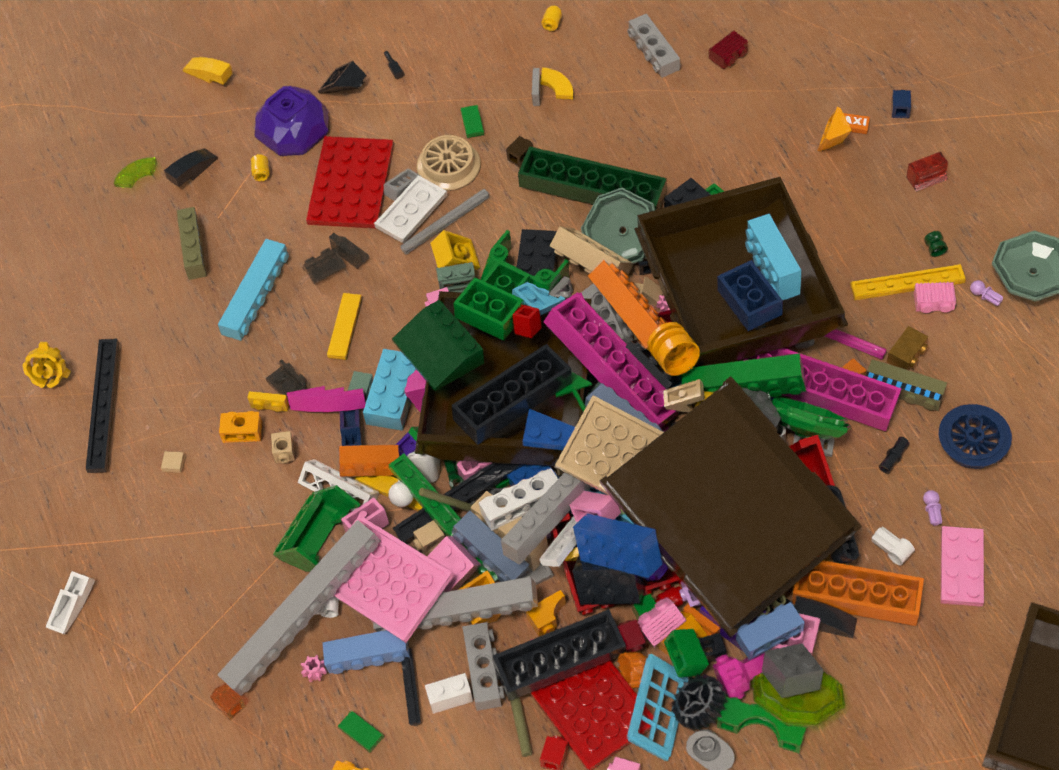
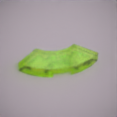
[114,157,157,188]

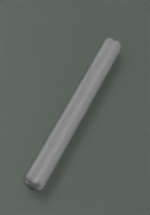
[400,189,489,254]

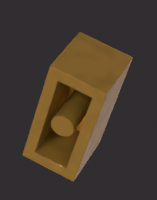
[887,326,929,370]

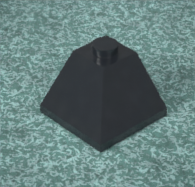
[317,60,367,94]

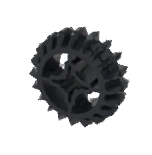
[672,674,728,731]

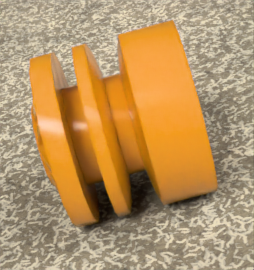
[647,322,700,375]

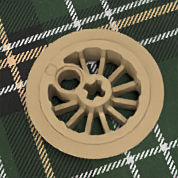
[417,135,480,191]

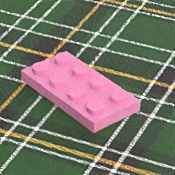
[941,526,984,607]

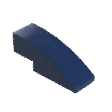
[340,409,363,446]

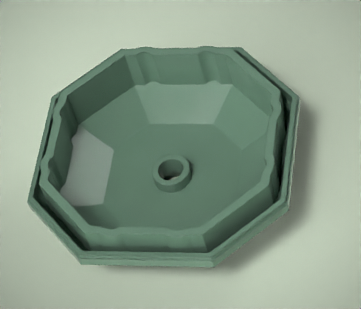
[581,188,655,264]
[992,230,1059,301]

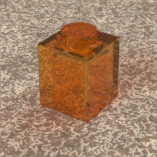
[210,683,245,721]

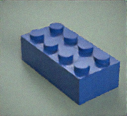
[573,513,662,578]

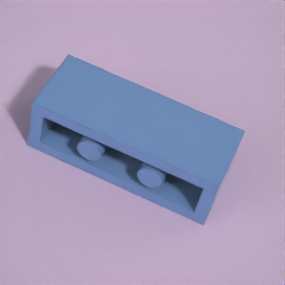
[736,602,805,660]

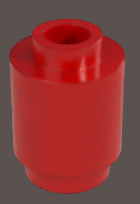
[655,586,684,608]

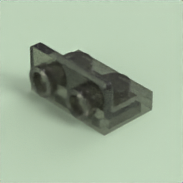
[329,233,369,269]
[302,248,346,285]
[266,359,307,403]

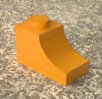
[526,590,566,637]

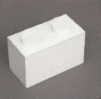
[425,673,473,714]

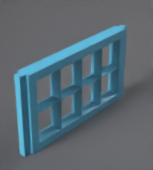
[627,654,689,761]

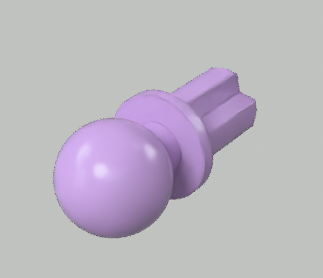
[970,280,1003,306]
[923,490,942,526]

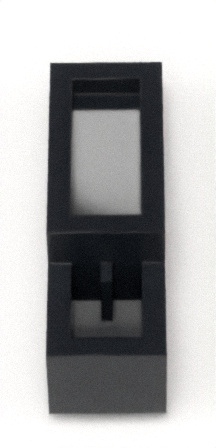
[164,148,218,187]
[794,596,857,639]

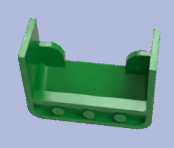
[481,230,570,293]
[273,485,360,572]

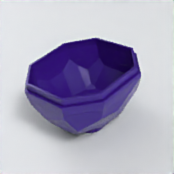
[254,86,329,156]

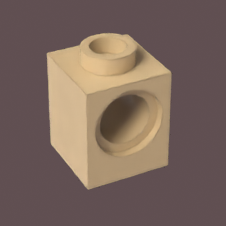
[271,431,295,463]
[413,520,445,556]

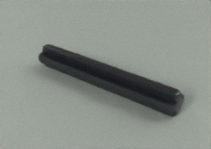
[401,648,421,726]

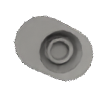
[686,729,735,770]

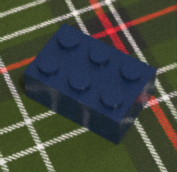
[718,260,783,331]

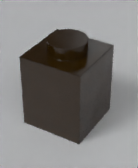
[506,136,533,168]

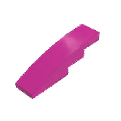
[287,386,366,412]

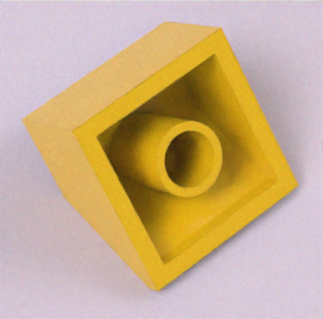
[430,230,480,270]

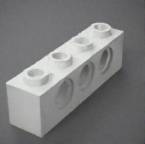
[479,468,558,531]

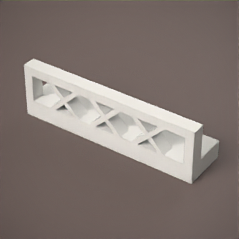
[298,459,379,511]

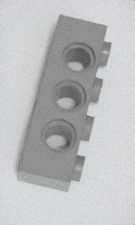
[627,13,680,78]
[581,283,634,343]
[463,622,504,711]

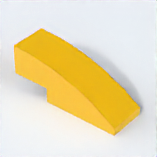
[183,57,233,85]

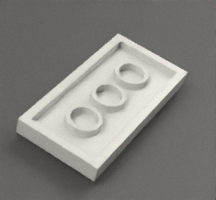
[374,175,447,243]

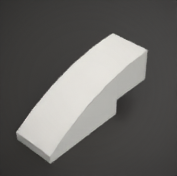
[46,571,95,634]

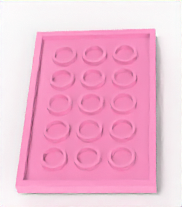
[334,515,454,643]

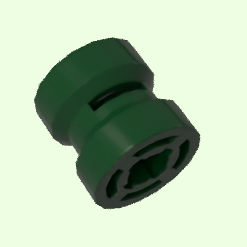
[924,231,948,257]

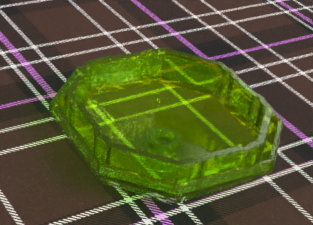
[752,671,845,728]

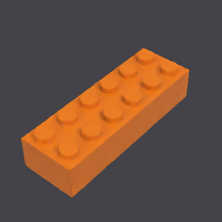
[588,260,667,350]
[792,561,924,626]

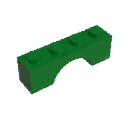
[717,697,808,754]

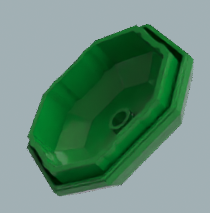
[771,397,851,439]

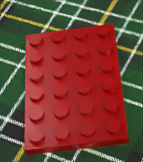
[306,136,394,229]
[529,661,658,770]

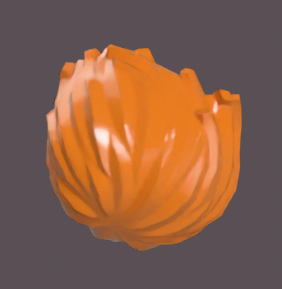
[617,652,647,688]

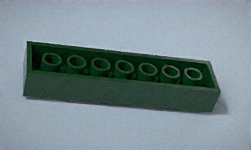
[518,146,667,210]

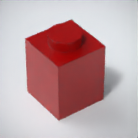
[513,305,542,338]
[540,736,568,770]

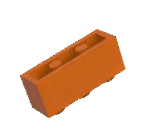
[339,445,399,477]

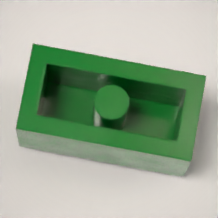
[664,629,708,677]

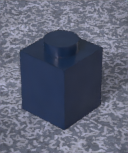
[891,90,911,118]

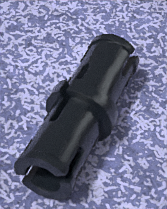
[879,437,910,474]

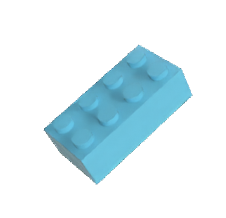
[745,214,801,300]
[363,349,416,431]

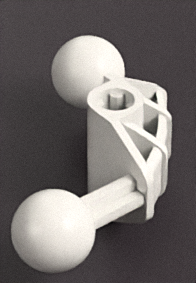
[388,451,441,507]

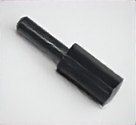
[384,51,404,79]

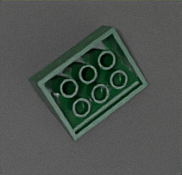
[392,300,484,391]

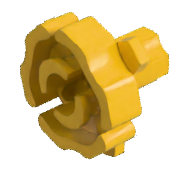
[22,342,71,388]

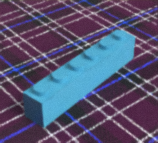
[218,239,289,341]

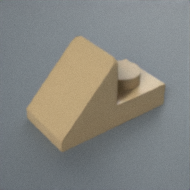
[634,277,663,305]
[664,379,704,413]

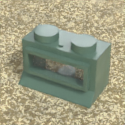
[436,262,475,292]

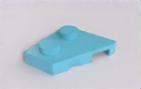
[512,282,565,315]

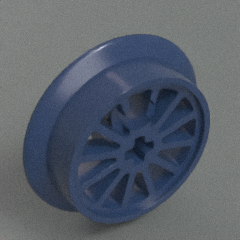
[939,404,1012,469]

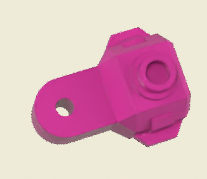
[713,652,765,699]

